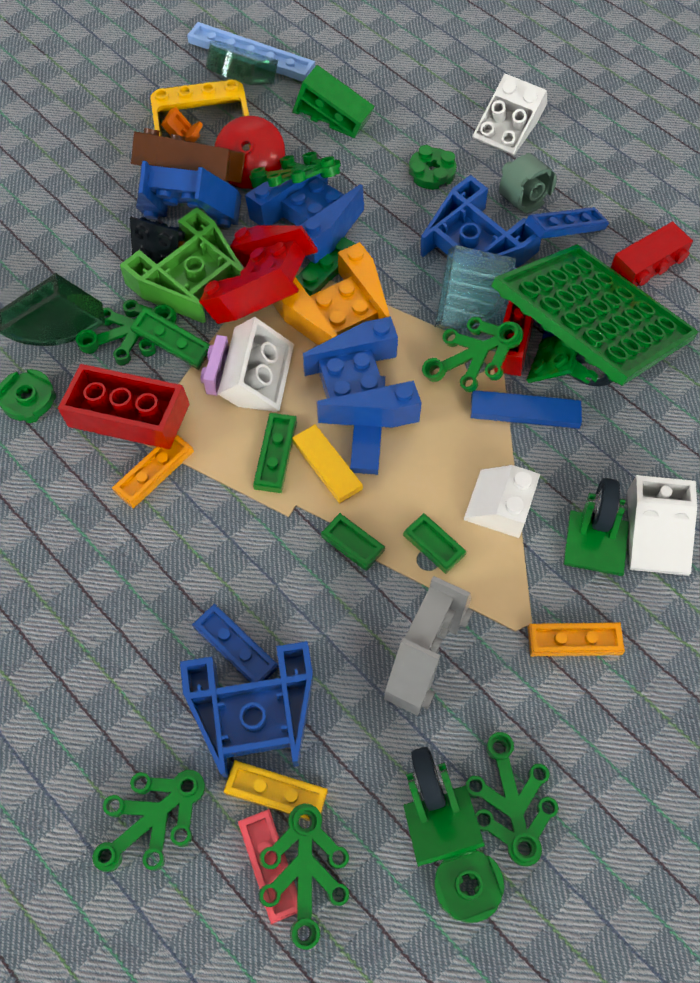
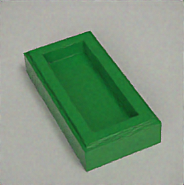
[321,513,385,571]
[403,513,467,574]

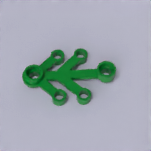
[249,152,341,188]
[76,299,177,365]
[422,317,523,392]
[465,732,559,867]
[92,770,205,872]
[258,804,349,950]

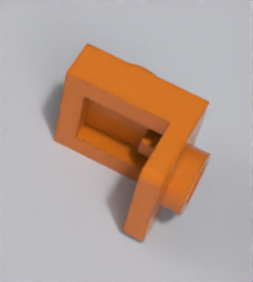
[161,107,203,142]

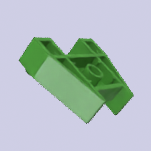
[120,207,243,323]

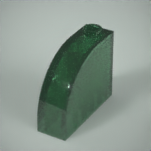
[206,41,278,85]
[0,273,105,346]

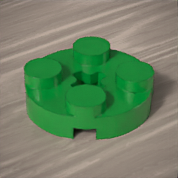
[409,145,457,190]
[0,369,56,423]
[434,849,504,923]

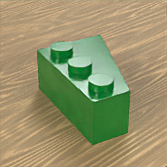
[292,65,375,138]

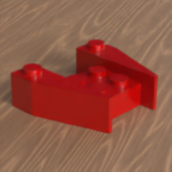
[199,225,318,324]

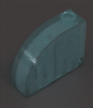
[434,245,517,330]

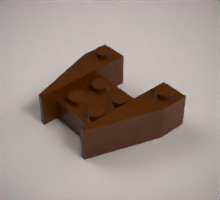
[131,128,246,183]

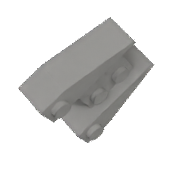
[384,576,473,716]

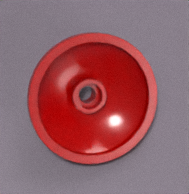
[215,116,286,189]

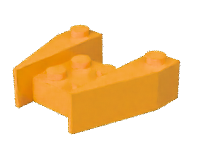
[273,242,390,345]

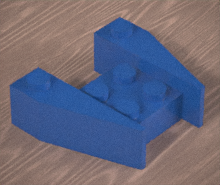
[136,161,242,228]
[245,174,364,264]
[420,174,541,289]
[303,316,422,428]
[180,641,313,779]

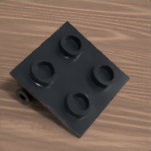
[130,216,185,264]

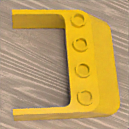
[150,79,251,149]

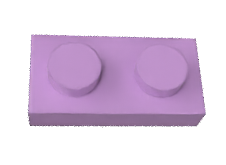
[201,335,229,396]

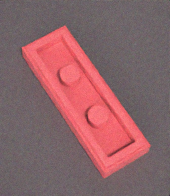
[238,809,297,925]

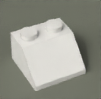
[464,465,540,538]

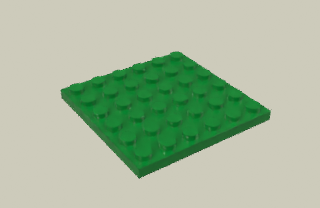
[491,244,699,386]

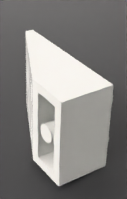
[472,73,547,156]
[627,475,697,576]

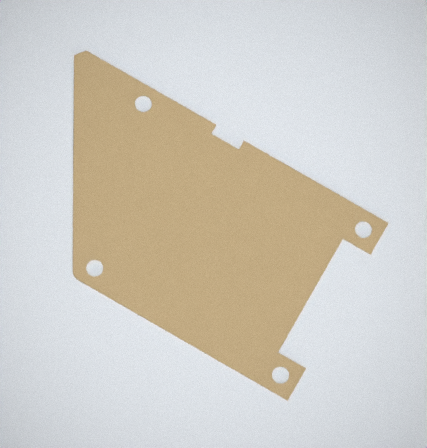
[144,260,532,632]

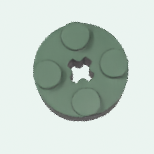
[499,153,557,214]

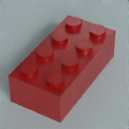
[57,364,190,450]

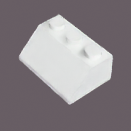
[217,317,294,412]

